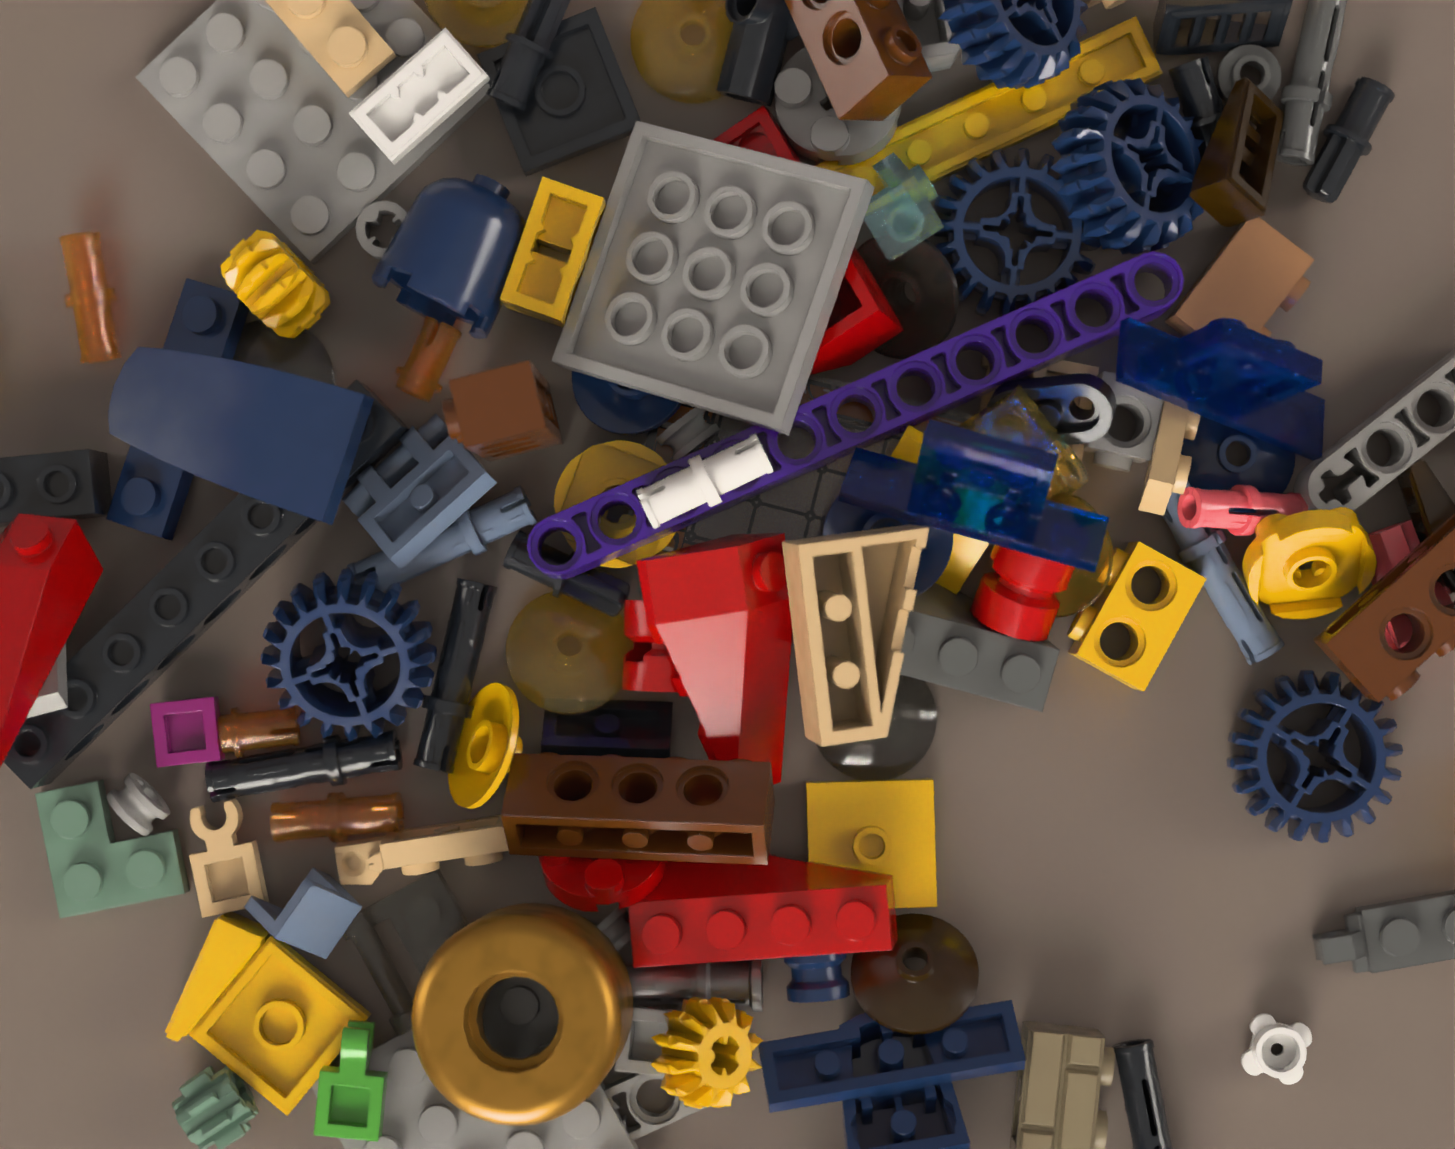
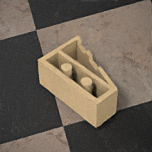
[782,524,929,747]

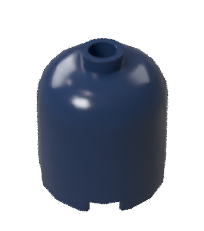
[371,174,526,339]

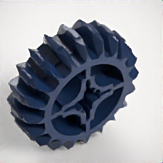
[938,0,1088,89]
[1051,78,1205,255]
[928,148,1101,317]
[261,567,437,742]
[1226,670,1403,843]

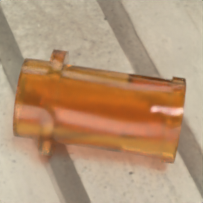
[395,317,463,403]
[218,705,301,758]

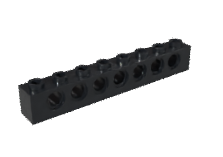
[4,379,409,789]

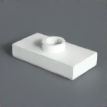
[349,27,490,165]

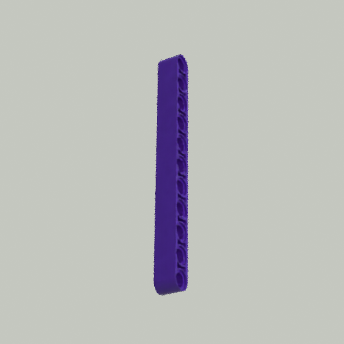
[527,251,1184,580]

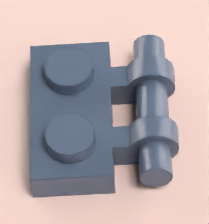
[342,413,497,570]

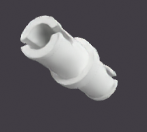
[636,433,774,529]

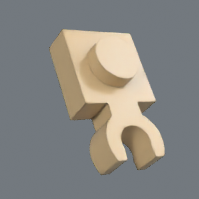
[189,798,269,918]

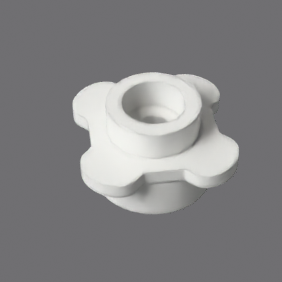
[1241,1013,1312,1085]

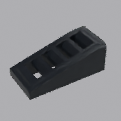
[1153,0,1293,55]

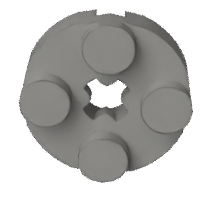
[774,47,901,165]

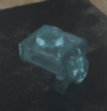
[863,152,944,260]

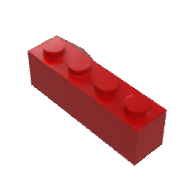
[628,854,898,968]

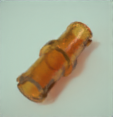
[59,231,122,364]
[270,792,404,843]

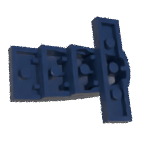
[106,278,374,541]
[758,1000,1026,1149]

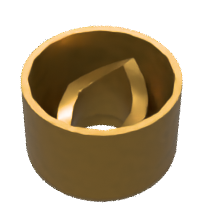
[412,903,633,1126]

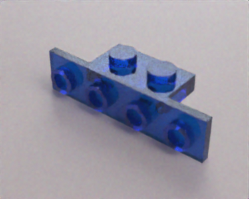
[1115,317,1325,461]
[838,419,1110,573]

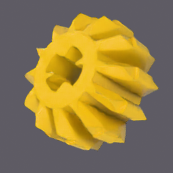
[220,230,331,338]
[650,997,763,1109]

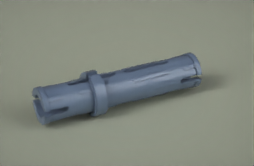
[1161,480,1285,665]
[347,486,538,592]

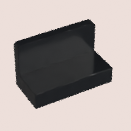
[541,697,673,758]

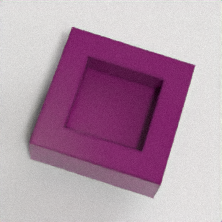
[150,696,225,767]

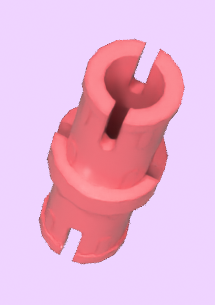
[1177,485,1308,536]

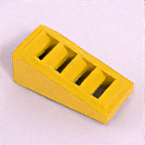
[165,912,270,1042]

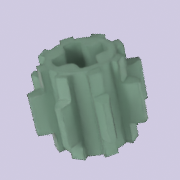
[172,1066,259,1149]

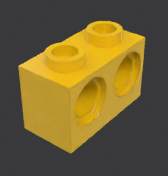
[500,176,606,328]
[1067,541,1206,692]

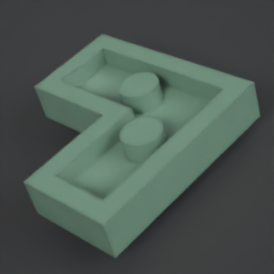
[35,779,190,919]

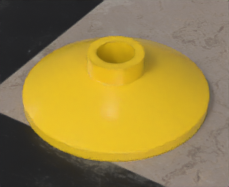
[448,683,523,809]

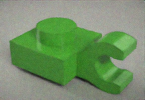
[314,1020,388,1142]

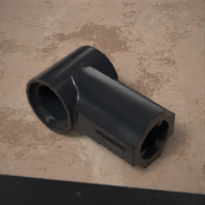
[716,0,800,107]

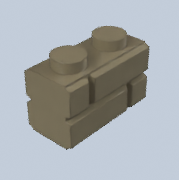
[1009,1021,1115,1149]

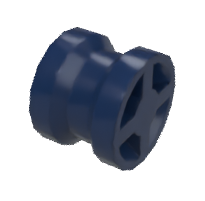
[784,953,850,1003]

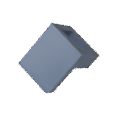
[244,867,362,959]

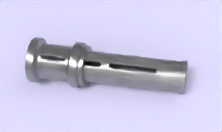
[626,959,763,1012]

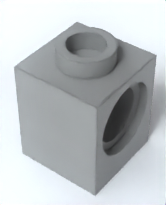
[1084,371,1167,472]

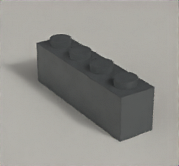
[791,515,1060,712]

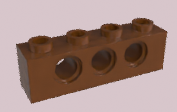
[785,0,933,121]
[441,360,564,462]
[1313,513,1455,702]
[501,752,775,865]

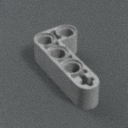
[1294,349,1455,511]

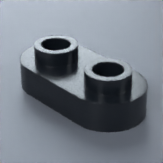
[984,373,1117,449]

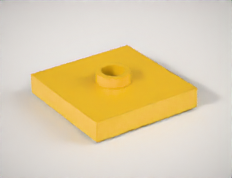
[806,778,937,908]
[189,935,372,1116]

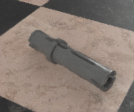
[1276,0,1347,166]

